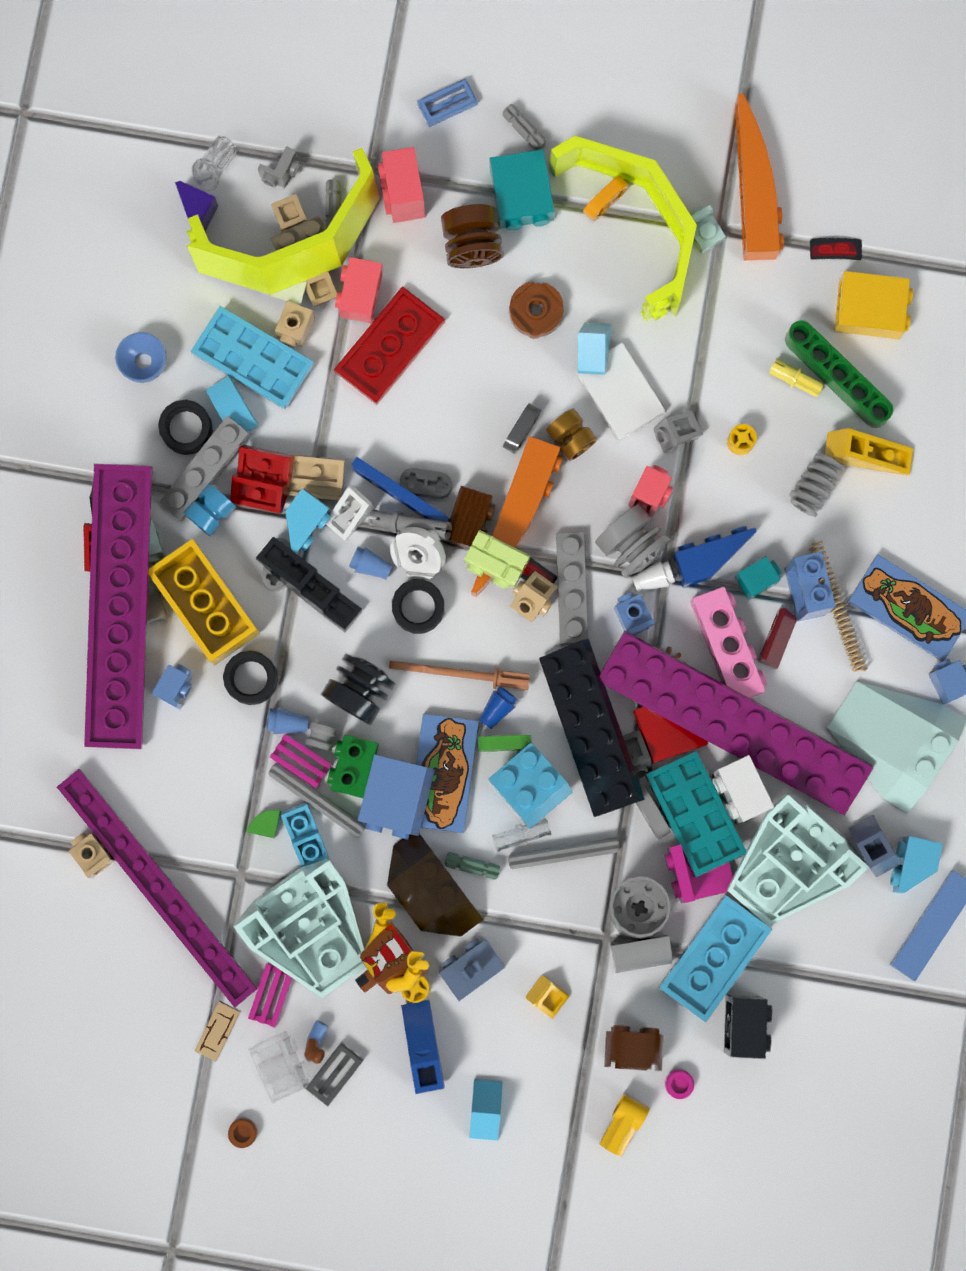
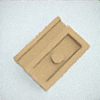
[288,454,345,500]

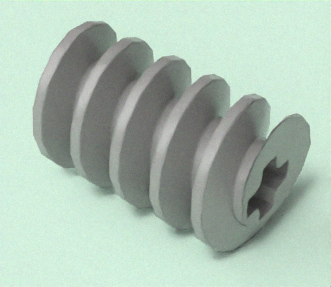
[789,453,845,517]

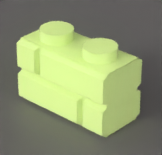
[464,530,530,590]

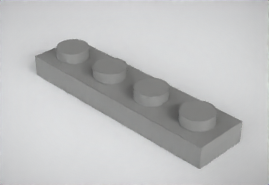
[159,416,251,521]
[556,532,588,645]

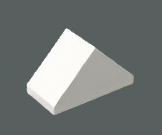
[326,485,373,541]

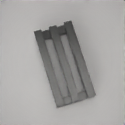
[305,1042,364,1107]

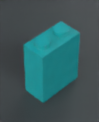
[489,149,554,231]

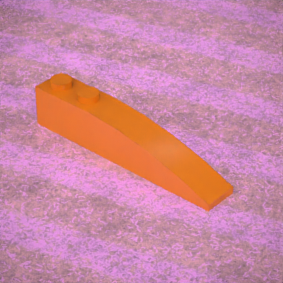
[735,93,784,261]
[471,436,563,597]

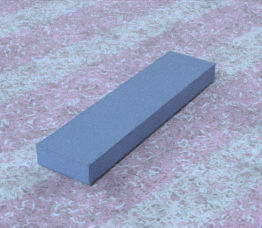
[890,870,966,982]

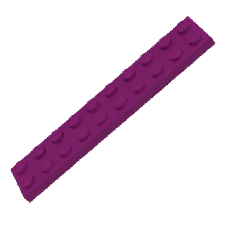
[84,464,153,749]
[600,630,873,815]

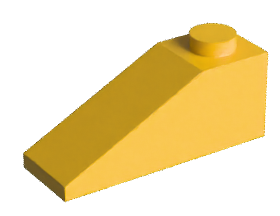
[825,428,914,476]

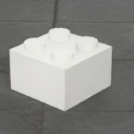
[711,755,774,824]

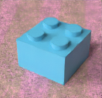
[488,742,573,829]

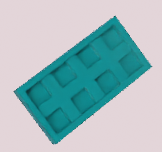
[645,751,746,878]

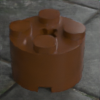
[604,1025,664,1071]

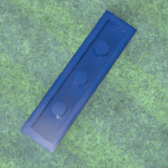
[351,457,450,531]

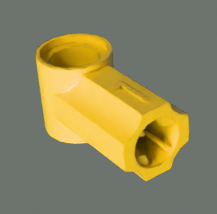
[599,1093,650,1157]

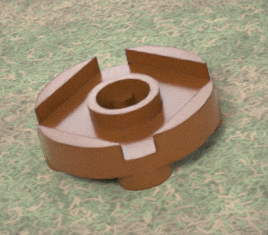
[509,282,564,339]

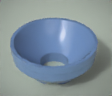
[115,332,166,383]

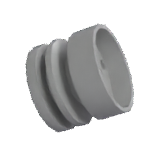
[595,504,670,578]
[609,876,671,940]

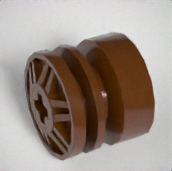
[441,204,504,269]

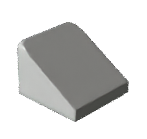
[147,592,168,625]

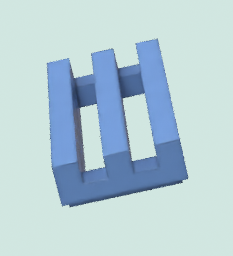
[417,78,477,127]

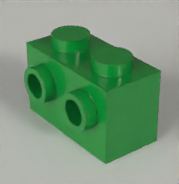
[327,735,379,799]

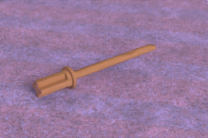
[389,661,530,690]

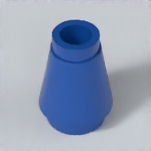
[479,686,518,729]

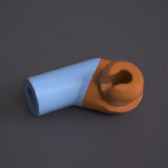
[304,1020,329,1064]

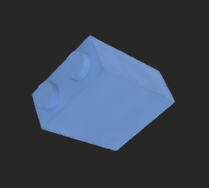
[358,755,435,839]

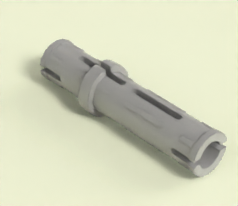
[369,509,452,540]

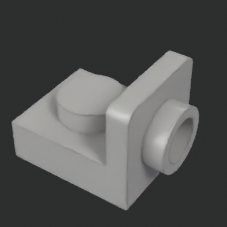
[654,410,703,452]

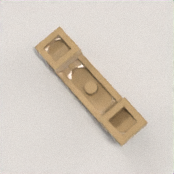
[271,194,337,307]

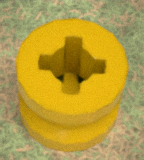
[727,424,757,455]
[401,975,430,1003]

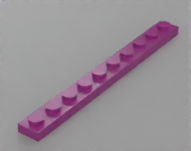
[57,769,258,1008]

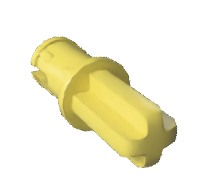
[769,358,824,397]

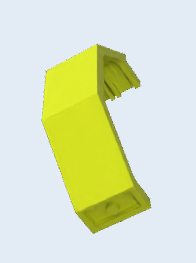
[549,136,697,322]
[186,148,380,295]

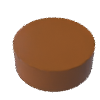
[228,1118,258,1148]

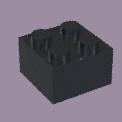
[724,995,772,1059]

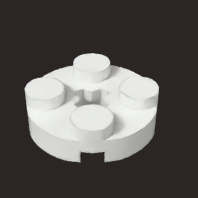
[390,527,446,580]

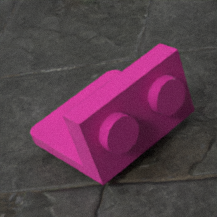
[664,845,733,903]

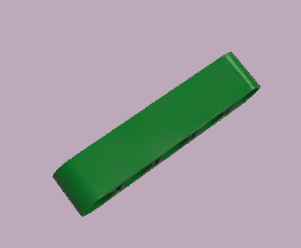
[785,320,893,428]

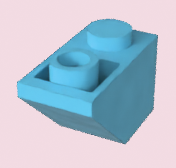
[285,488,331,553]
[890,836,943,893]

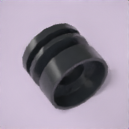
[320,653,396,725]

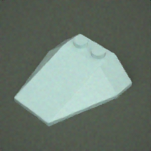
[826,681,966,814]
[727,792,869,926]
[233,859,366,998]

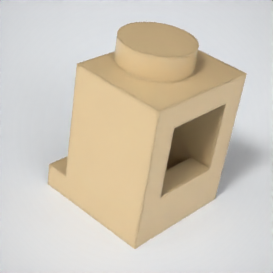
[68,833,115,878]

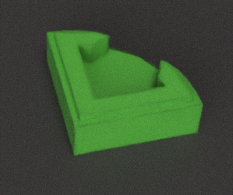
[246,810,281,838]

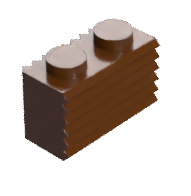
[444,486,496,550]

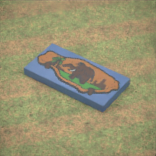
[847,554,966,662]
[416,714,479,833]

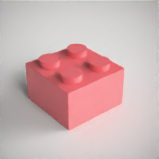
[377,147,425,223]

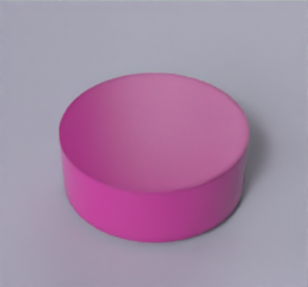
[665,1069,694,1099]

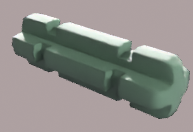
[445,852,500,880]

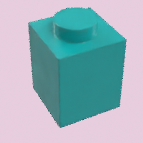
[735,556,781,600]

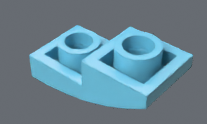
[206,375,258,431]
[280,802,329,867]

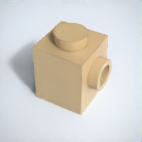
[275,301,315,348]

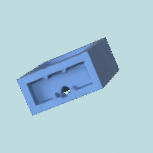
[784,552,836,622]

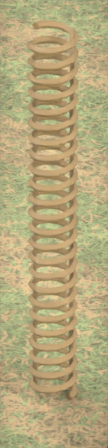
[808,541,868,672]

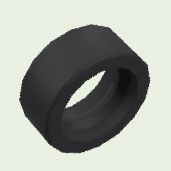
[158,399,213,455]
[392,579,444,634]
[223,650,278,705]

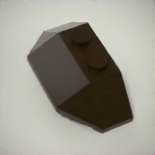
[387,833,484,937]

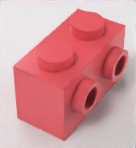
[335,257,383,323]
[628,465,673,518]

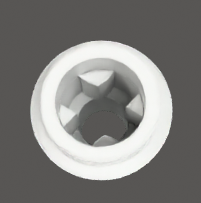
[632,560,675,591]

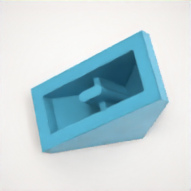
[578,322,612,375]
[469,1079,503,1141]

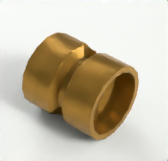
[546,408,598,461]

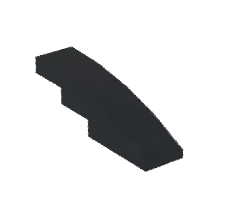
[256,537,362,632]

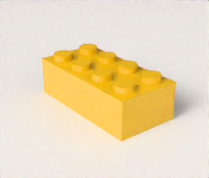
[148,538,260,666]

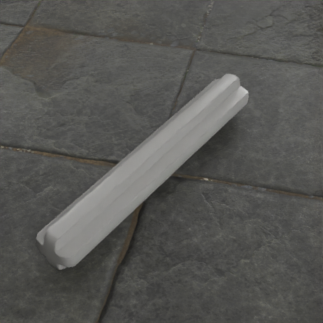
[268,763,365,837]
[508,837,620,869]

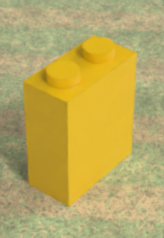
[834,271,913,339]

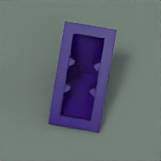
[175,181,218,232]

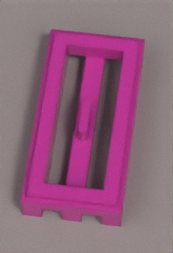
[270,734,332,788]
[248,963,292,1028]

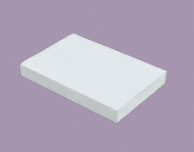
[575,343,666,441]

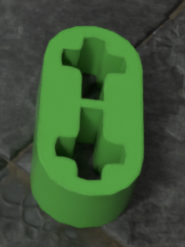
[478,735,531,752]

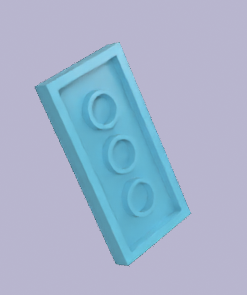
[658,895,772,1023]

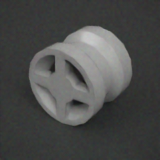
[305,722,338,752]

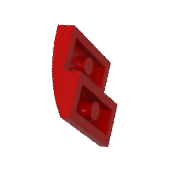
[230,445,294,514]
[633,707,708,764]

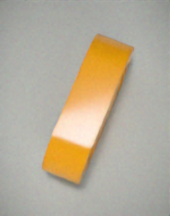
[583,175,629,221]

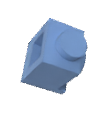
[614,592,655,635]
[151,664,193,710]

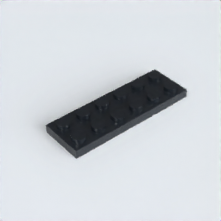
[539,639,645,817]

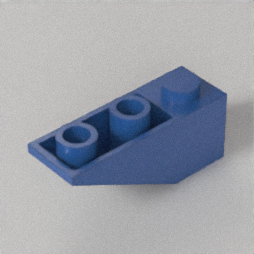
[673,526,757,588]
[401,1000,445,1094]

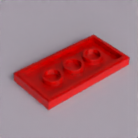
[334,286,445,405]

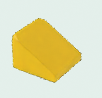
[526,975,570,1019]

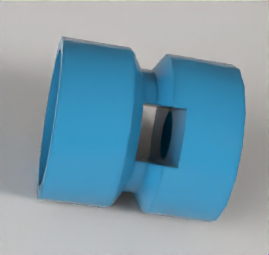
[183,484,236,536]

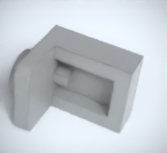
[258,146,300,189]

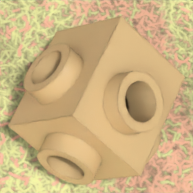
[510,571,557,622]

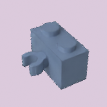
[439,937,506,1001]

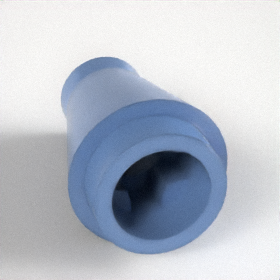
[349,547,392,580]
[267,707,309,734]

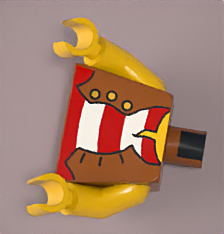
[355,903,429,994]

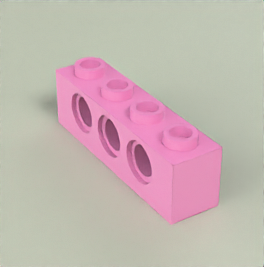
[690,587,767,698]

